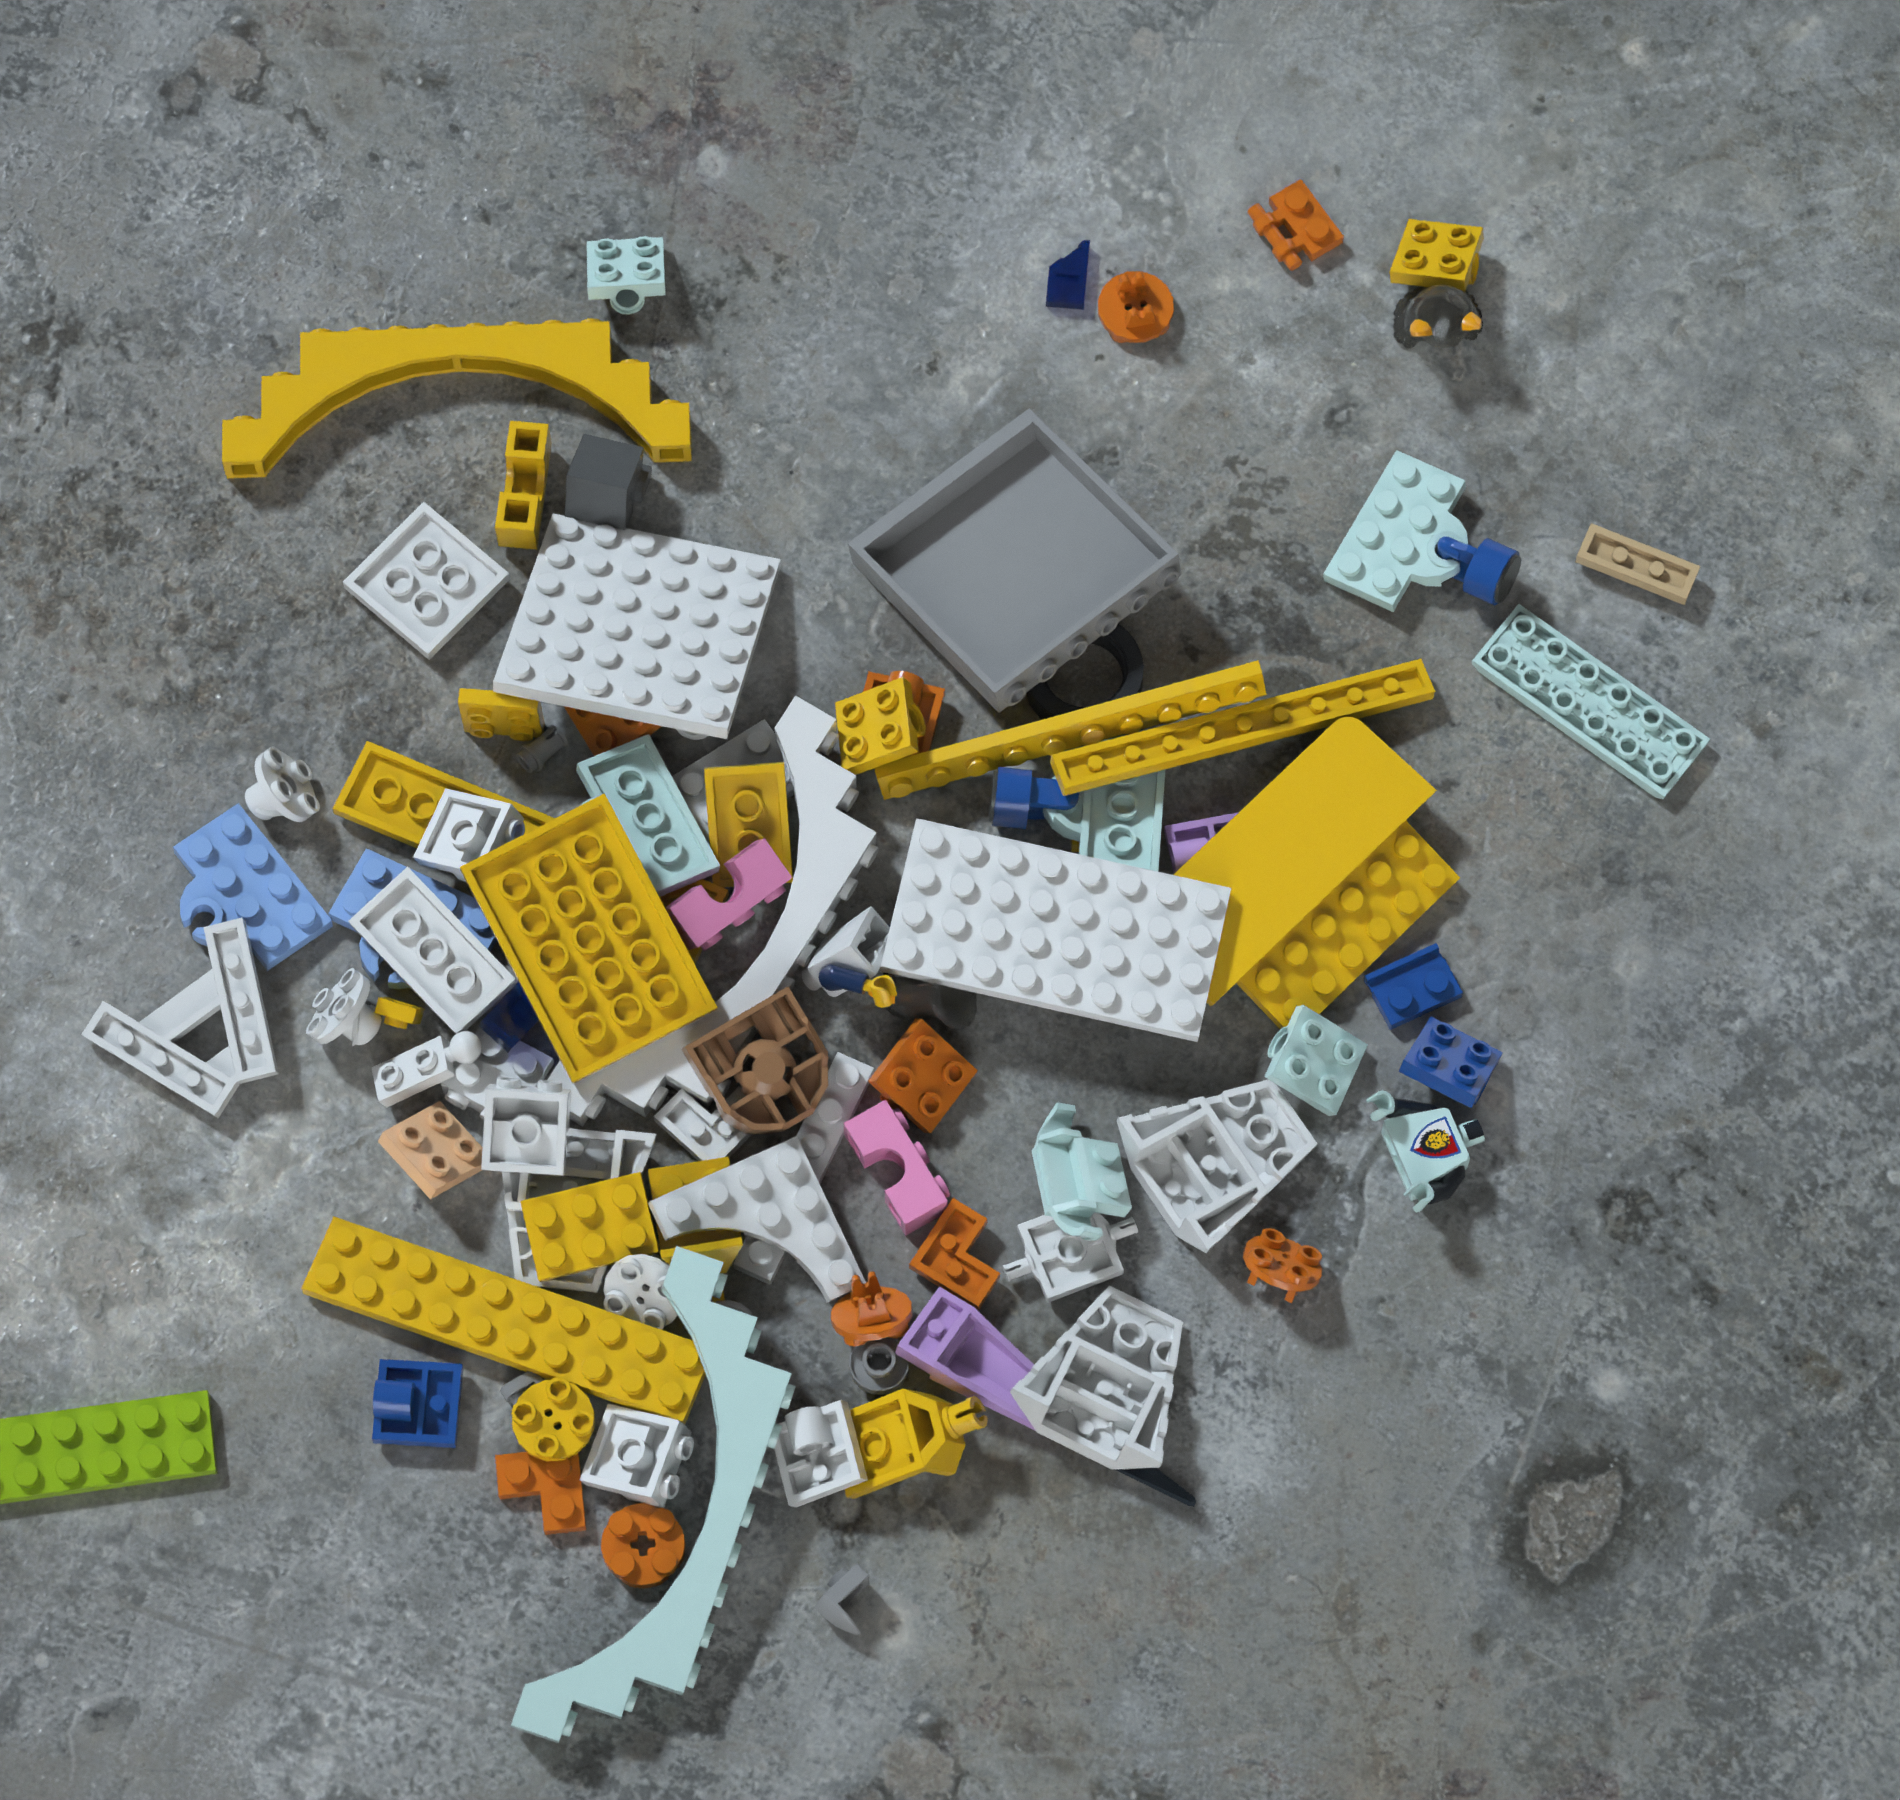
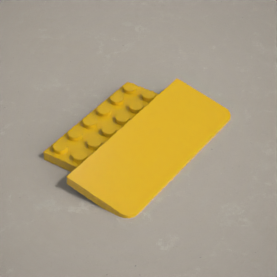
[1173,717,1460,1029]

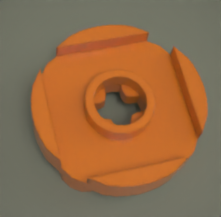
[601,1503,685,1588]

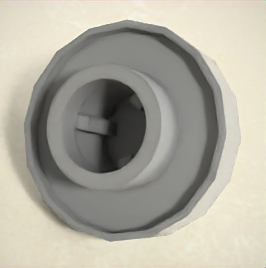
[849,1337,909,1395]

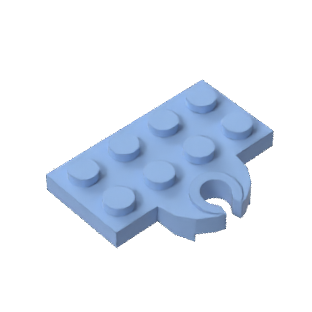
[173,803,333,971]
[328,848,497,991]

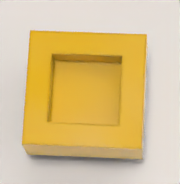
[374,997,425,1030]

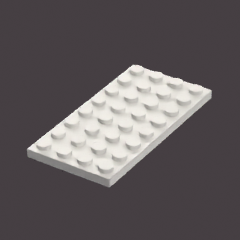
[880,818,1231,1042]

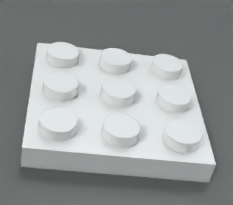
[343,502,510,660]

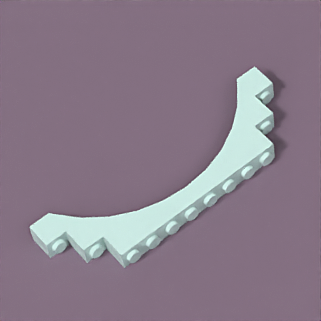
[510,1246,796,1743]

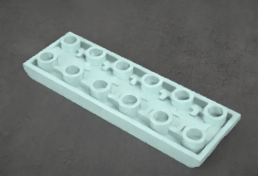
[1472,604,1710,799]

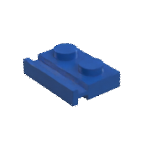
[1364,943,1463,1030]

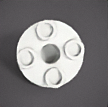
[245,746,320,822]
[306,968,382,1047]

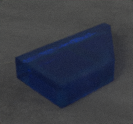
[1046,240,1090,310]

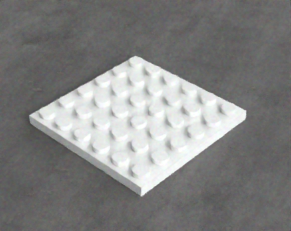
[493,514,781,739]

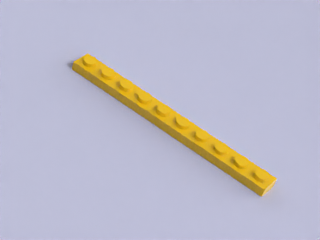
[1050,659,1435,796]
[874,660,1267,800]

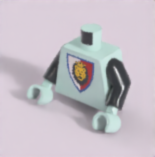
[1366,1090,1485,1212]

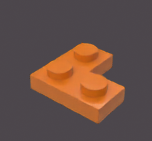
[909,1198,1000,1311]
[495,1452,586,1535]

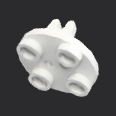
[603,1254,677,1330]

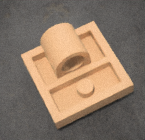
[378,1101,483,1200]

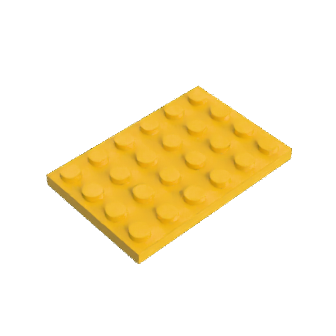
[460,793,718,1084]

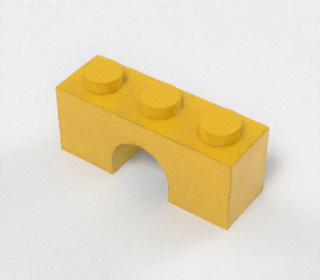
[495,421,552,550]

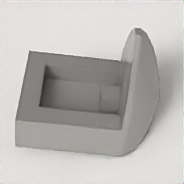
[815,1563,869,1635]

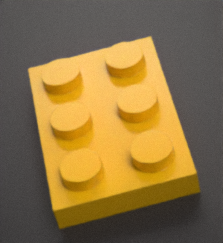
[704,762,793,888]
[520,1172,660,1282]

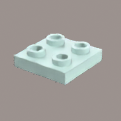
[587,236,666,315]
[1264,1005,1368,1116]

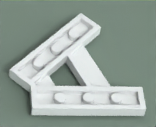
[81,917,279,1118]

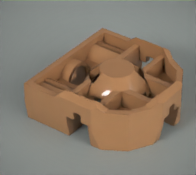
[681,986,828,1134]

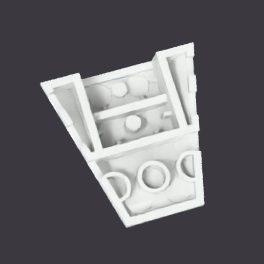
[1117,1079,1317,1253]
[502,1128,657,1293]
[1010,1285,1183,1470]

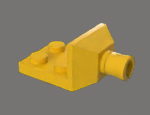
[648,1156,743,1302]
[844,1388,988,1499]

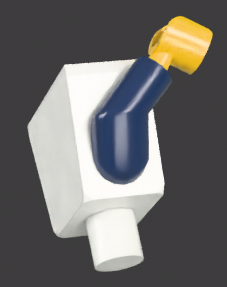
[801,906,897,1008]

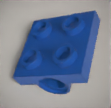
[1398,1016,1503,1108]
[372,1359,464,1448]

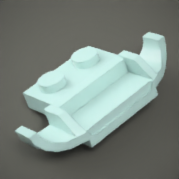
[1032,1102,1132,1241]

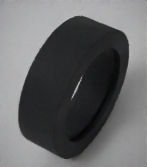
[1026,624,1144,720]

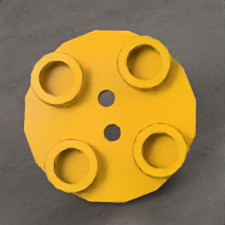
[512,1377,594,1461]

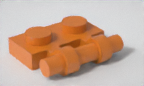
[1247,179,1344,271]

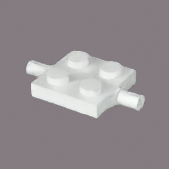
[1002,1213,1138,1303]

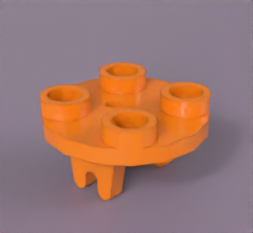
[1098,271,1174,343]
[1243,1228,1322,1303]
[831,1271,912,1347]

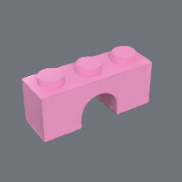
[665,838,792,951]
[844,1100,951,1236]

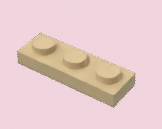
[1575,523,1700,605]

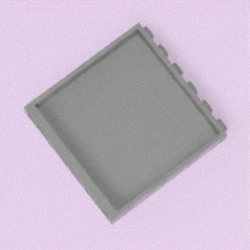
[848,408,1182,713]

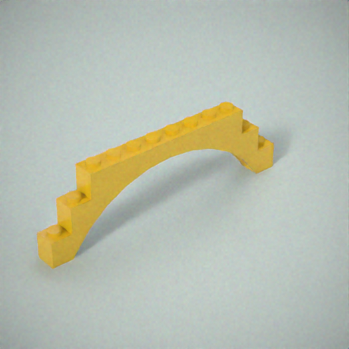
[222,318,692,479]

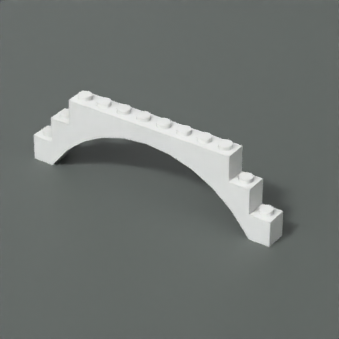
[547,695,879,1127]

